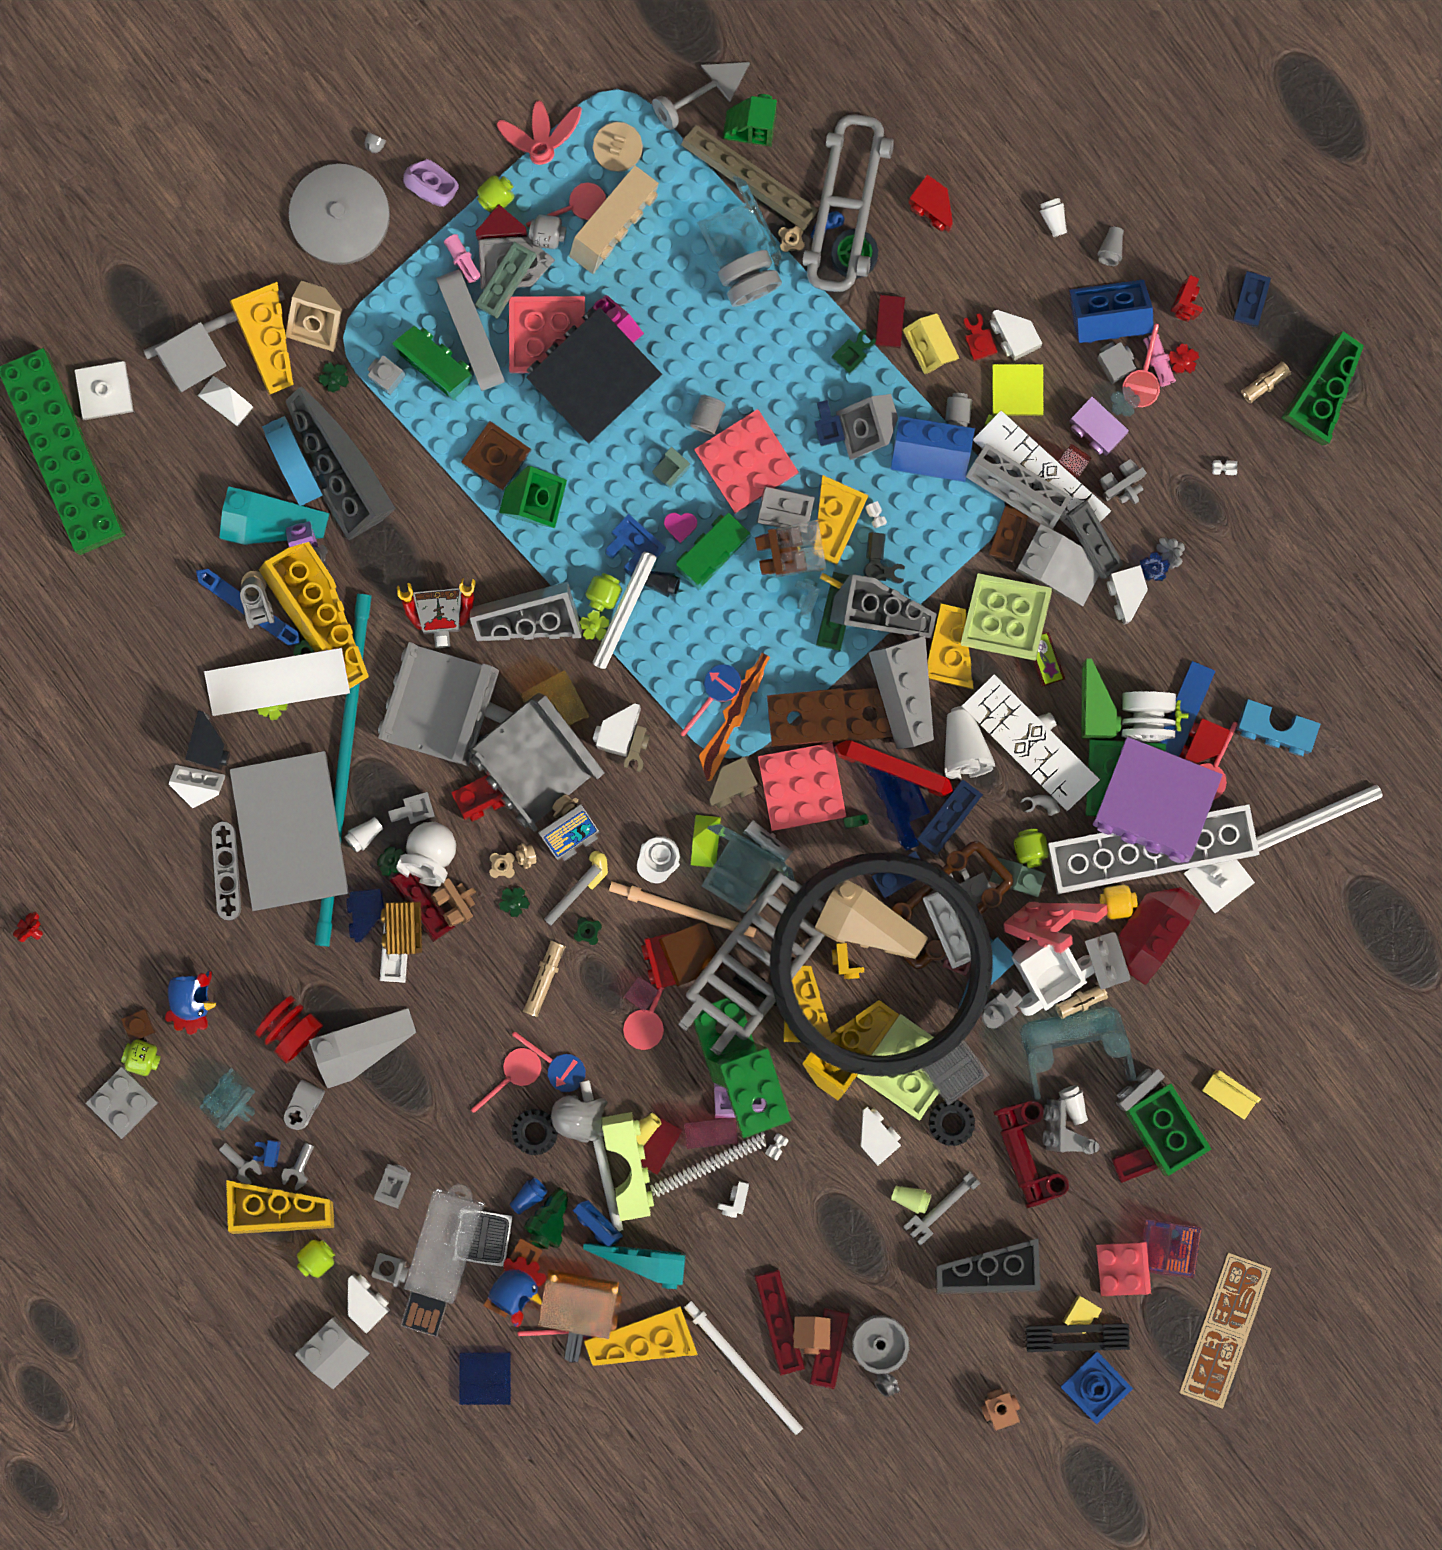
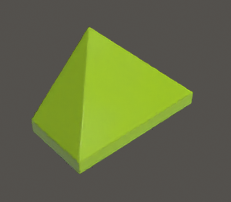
[691,815,721,868]

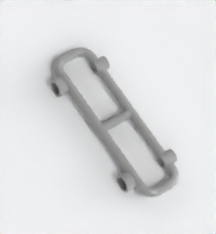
[803,114,894,292]

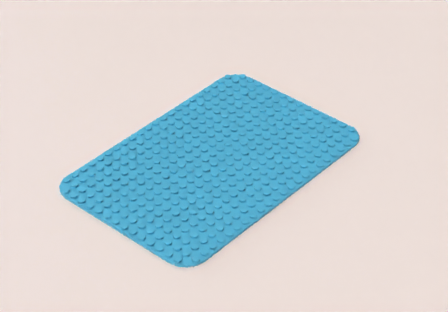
[343,89,1005,759]

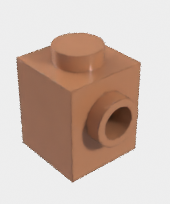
[793,1317,831,1354]

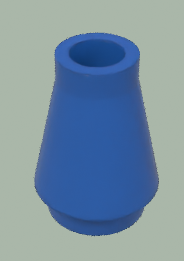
[510,1177,548,1215]

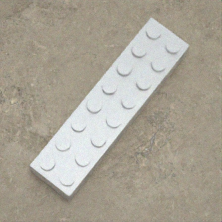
[1047,805,1259,894]

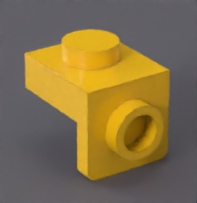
[832,943,864,979]

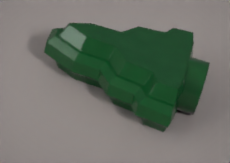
[524,1188,568,1250]

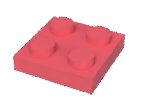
[1096,1242,1151,1296]

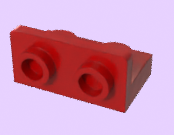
[1171,275,1203,322]
[452,775,505,822]
[641,932,676,989]

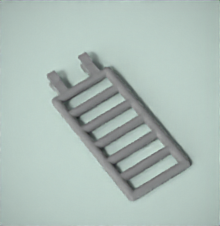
[678,871,825,1056]

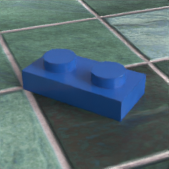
[573,1200,623,1247]

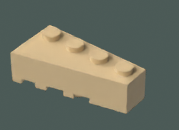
[569,165,659,274]

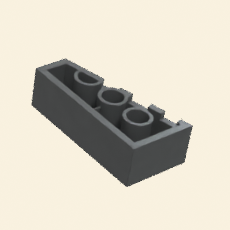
[935,1239,1040,1294]

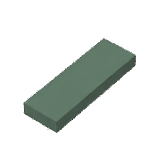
[475,241,537,319]

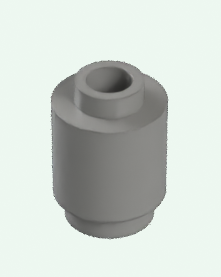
[945,393,972,427]

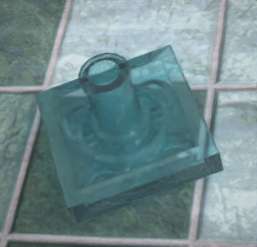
[199,1068,255,1131]

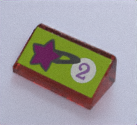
[1032,632,1065,688]

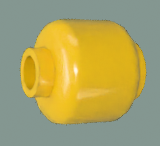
[1100,885,1138,919]

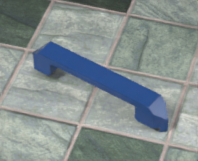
[196,569,300,646]

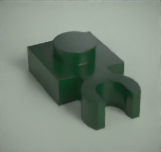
[831,329,876,375]

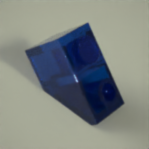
[346,889,384,943]

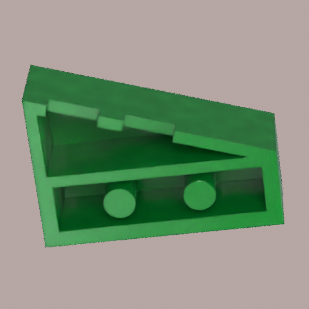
[722,94,777,147]
[676,512,751,591]

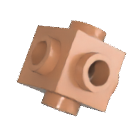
[981,1388,1020,1430]

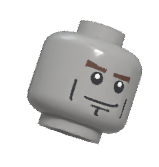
[529,214,566,249]

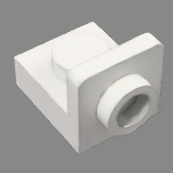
[717,1181,749,1218]

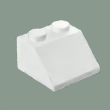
[593,704,641,757]

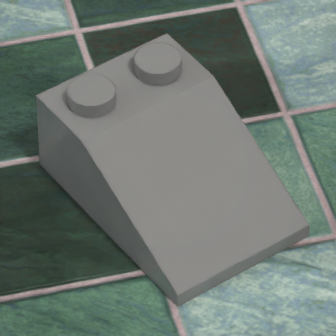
[1016,524,1099,607]

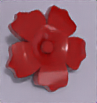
[1169,343,1199,374]

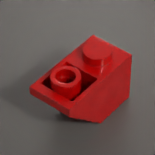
[908,174,953,233]
[1179,718,1230,764]

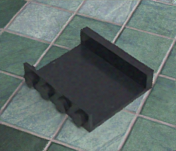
[526,307,662,444]

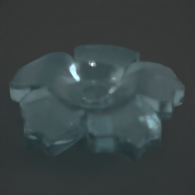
[1110,386,1141,417]

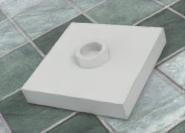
[75,361,134,420]

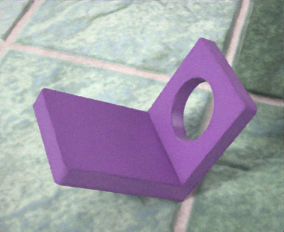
[286,521,318,547]

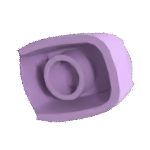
[403,159,458,206]

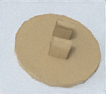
[593,122,643,172]

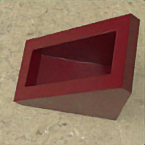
[476,204,528,240]

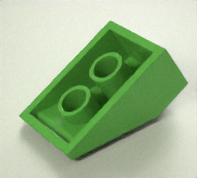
[1081,658,1121,739]

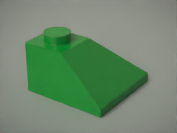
[499,466,567,528]

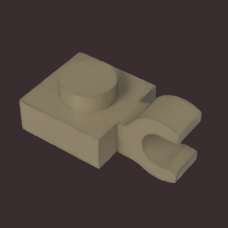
[624,725,650,772]

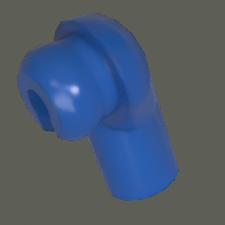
[810,211,845,238]

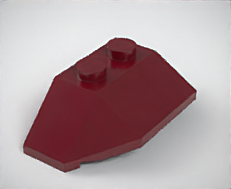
[1118,887,1202,985]

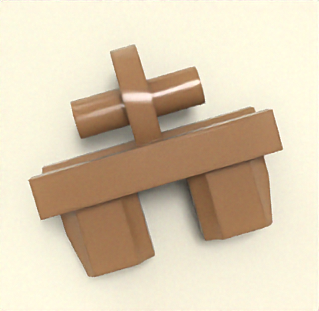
[431,878,476,927]

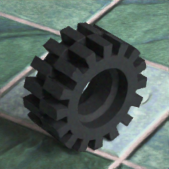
[929,1100,975,1146]
[512,1109,558,1155]

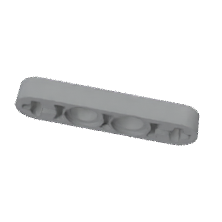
[212,822,241,920]

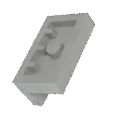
[1085,932,1131,990]

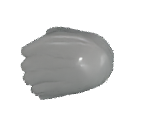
[551,1095,608,1143]

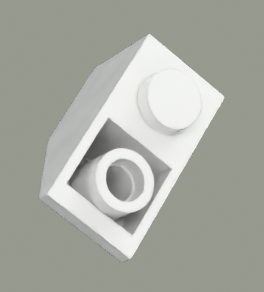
[990,310,1042,361]
[1107,566,1148,625]
[860,1106,901,1165]
[348,1274,390,1333]

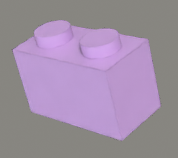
[1069,397,1129,456]

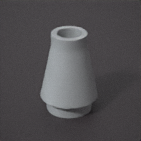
[1097,227,1124,266]

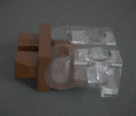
[755,520,826,577]

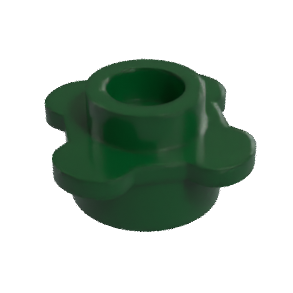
[574,917,602,945]

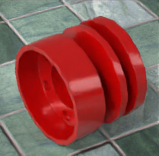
[255,995,323,1064]

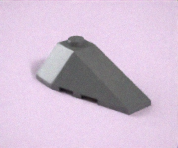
[830,574,936,639]

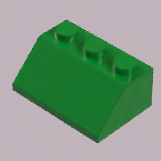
[392,326,473,401]

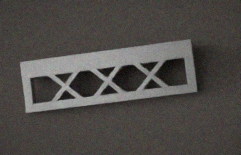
[966,444,1072,529]

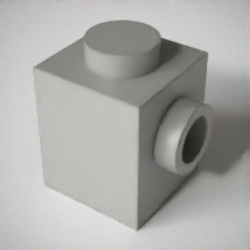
[1097,342,1136,384]
[368,355,406,395]

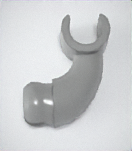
[1020,795,1060,816]

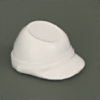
[637,836,680,883]

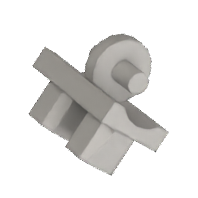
[1099,459,1147,504]
[982,989,1023,1029]

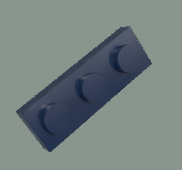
[917,780,983,855]

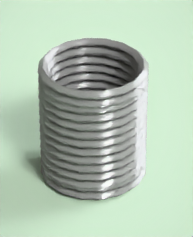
[690,395,726,435]

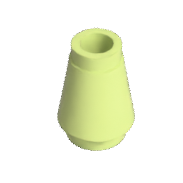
[892,1185,931,1214]

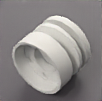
[1122,692,1176,742]

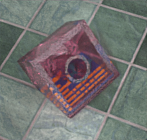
[1143,1219,1202,1278]

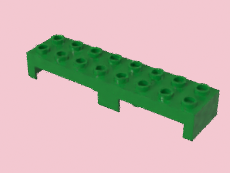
[0,348,126,555]

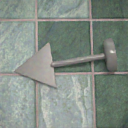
[652,62,750,130]

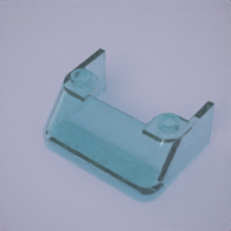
[1020,1007,1136,1099]

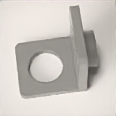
[372,1253,409,1287]

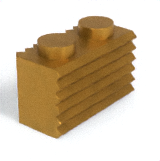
[381,902,422,954]

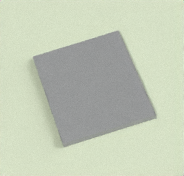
[230,751,349,911]

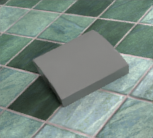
[154,322,227,393]

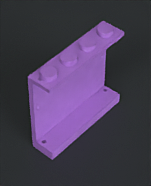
[1093,737,1223,863]

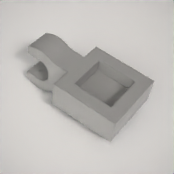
[388,792,435,824]

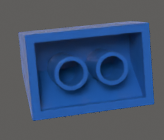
[1069,280,1154,343]
[890,416,975,482]

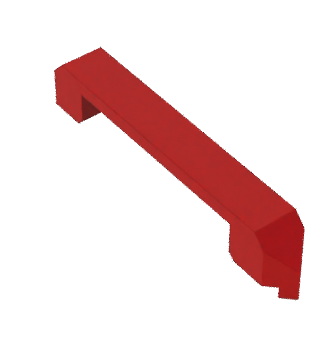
[834,740,953,797]

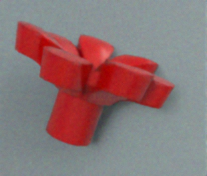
[13,912,43,942]

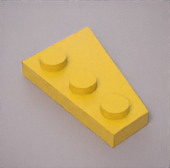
[814,475,868,565]
[927,604,973,689]
[783,966,831,1042]

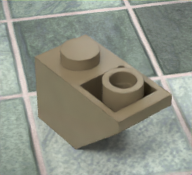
[709,757,758,809]

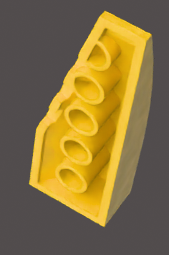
[259,542,369,689]

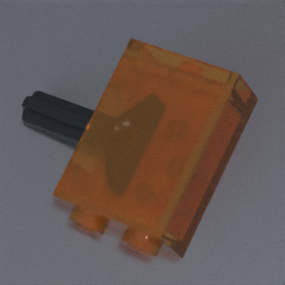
[538,1269,622,1363]

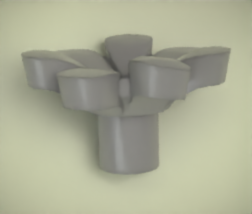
[1157,537,1185,569]

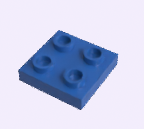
[1060,1351,1133,1424]

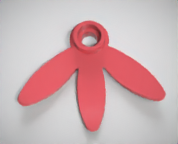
[496,101,582,165]

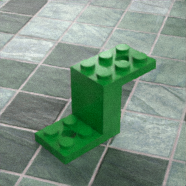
[693,997,792,1138]

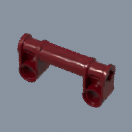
[993,1100,1069,1209]

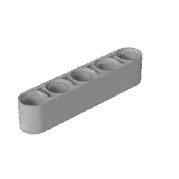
[436,269,505,391]

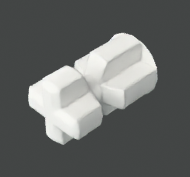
[1212,460,1237,475]
[865,501,887,528]
[765,1134,788,1160]

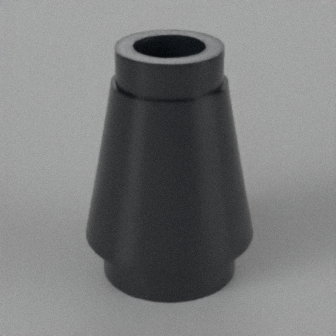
[644,571,681,597]

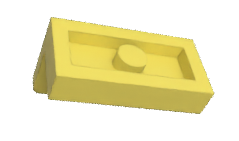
[903,314,959,374]
[1201,1070,1261,1120]

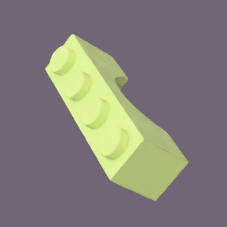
[602,1112,654,1221]

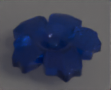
[1139,552,1171,581]

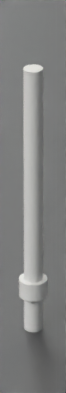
[580,1080,623,1231]

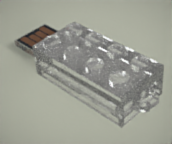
[401,1184,485,1337]

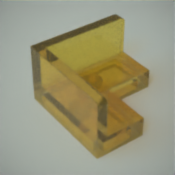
[520,670,590,726]

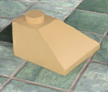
[286,281,342,351]

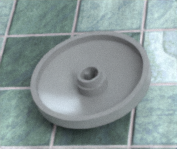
[289,164,390,265]

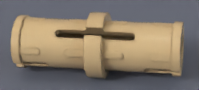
[1241,361,1291,403]
[1055,985,1108,1019]

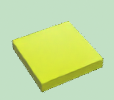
[992,364,1043,416]

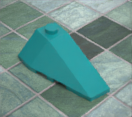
[219,486,329,545]
[583,1243,686,1289]

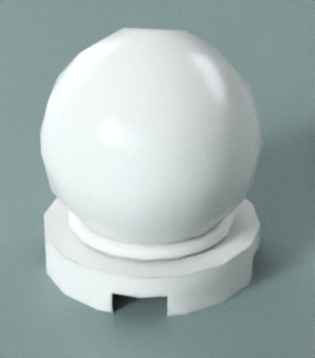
[396,822,456,887]

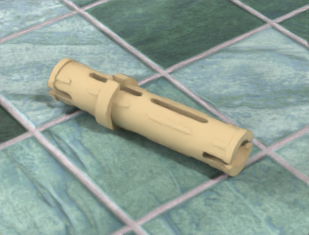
[523,941,566,1017]

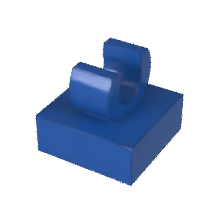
[253,1140,281,1167]

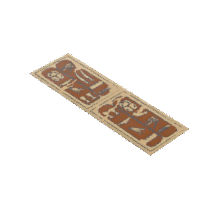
[1180,1253,1272,1409]

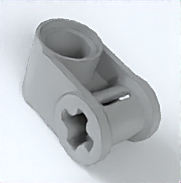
[240,577,275,629]
[284,1079,325,1130]

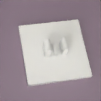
[1183,860,1255,914]

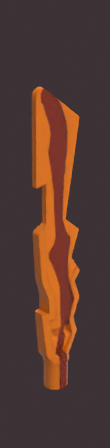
[699,652,770,781]

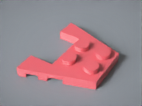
[1004,902,1107,953]

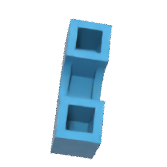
[1236,699,1320,757]

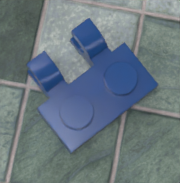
[605,514,666,576]

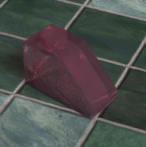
[684,1118,738,1149]

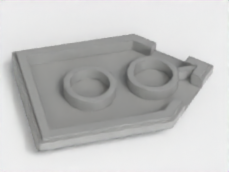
[478,236,555,290]

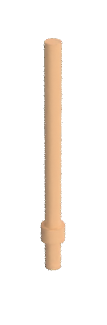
[609,882,757,938]

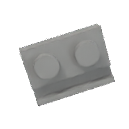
[757,486,815,533]

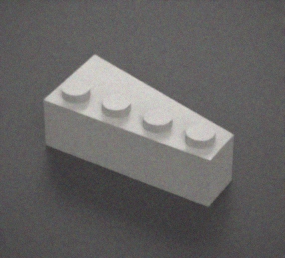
[869,636,934,750]

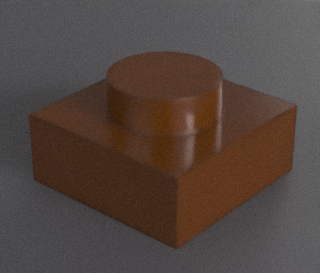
[121,1009,156,1043]

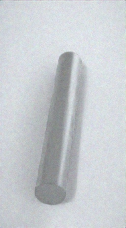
[544,863,602,925]

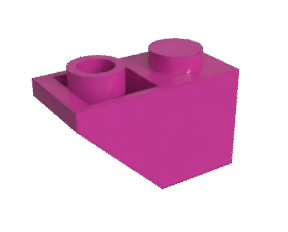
[588,295,644,343]

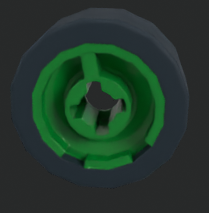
[831,229,879,279]

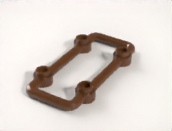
[892,841,1013,969]

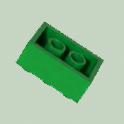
[1124,1083,1212,1176]

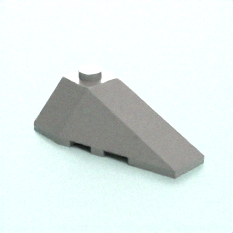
[309,1008,416,1089]

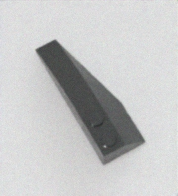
[286,387,396,540]

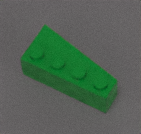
[1281,331,1364,446]

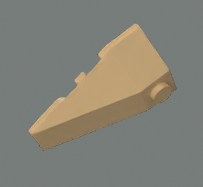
[815,880,928,959]

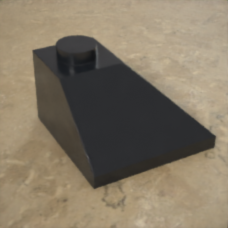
[185,710,230,770]

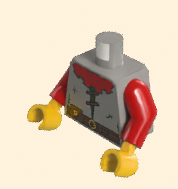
[397,578,476,648]

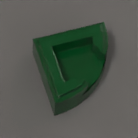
[843,814,869,829]

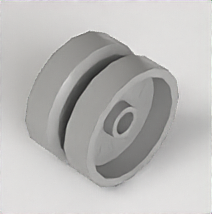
[718,250,782,307]
[852,1315,909,1374]

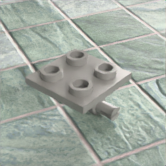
[1043,1099,1099,1154]

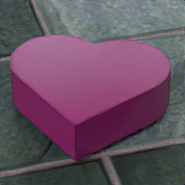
[664,513,697,544]

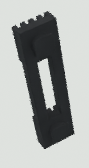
[1026,1323,1130,1352]

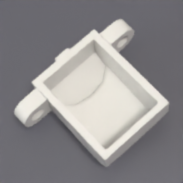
[1011,932,1095,1016]

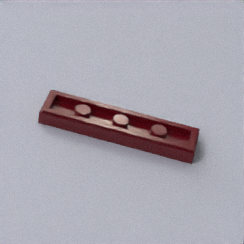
[754,1269,805,1376]

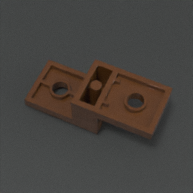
[767,688,893,747]

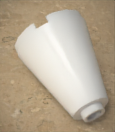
[944,706,995,779]

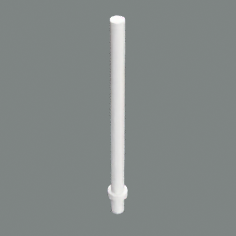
[684,1301,803,1435]

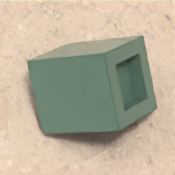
[653,447,690,489]

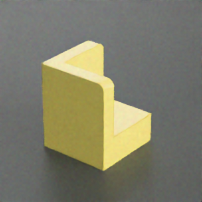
[1063,1295,1102,1333]

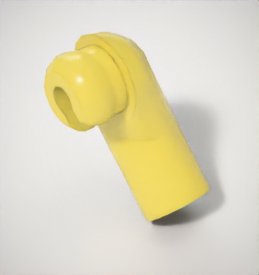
[588,851,608,890]

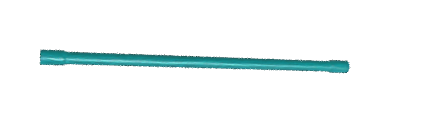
[315,594,372,947]

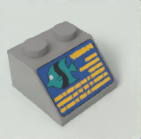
[539,805,600,861]

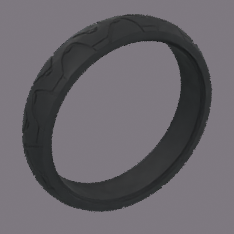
[770,852,993,1077]

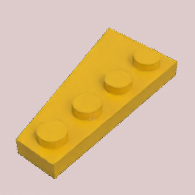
[230,282,293,395]
[584,1306,698,1366]

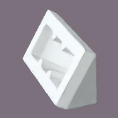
[198,376,253,427]
[169,765,225,808]

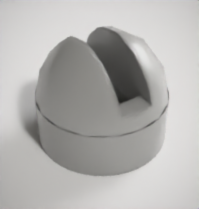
[364,132,386,153]

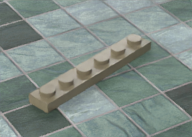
[681,125,819,230]

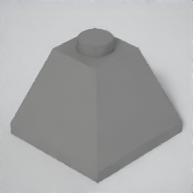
[836,394,898,460]

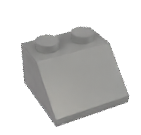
[295,1316,370,1389]

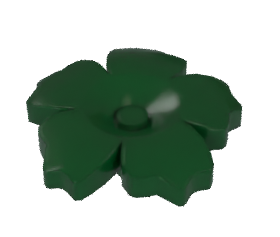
[319,362,349,393]
[377,846,405,876]
[499,887,530,918]

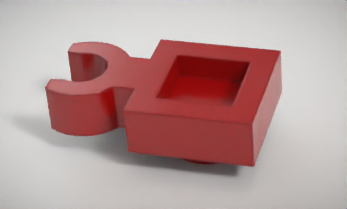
[964,313,998,362]

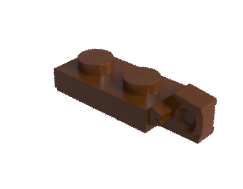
[989,503,1028,563]

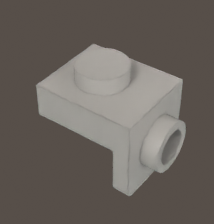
[374,1164,411,1209]

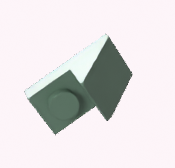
[989,857,1046,898]

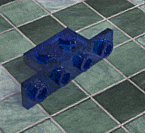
[866,765,930,851]

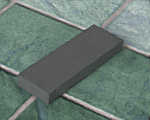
[1065,501,1124,579]

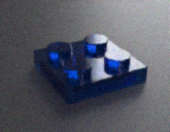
[459,1352,511,1405]

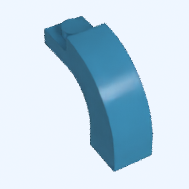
[262,416,322,506]

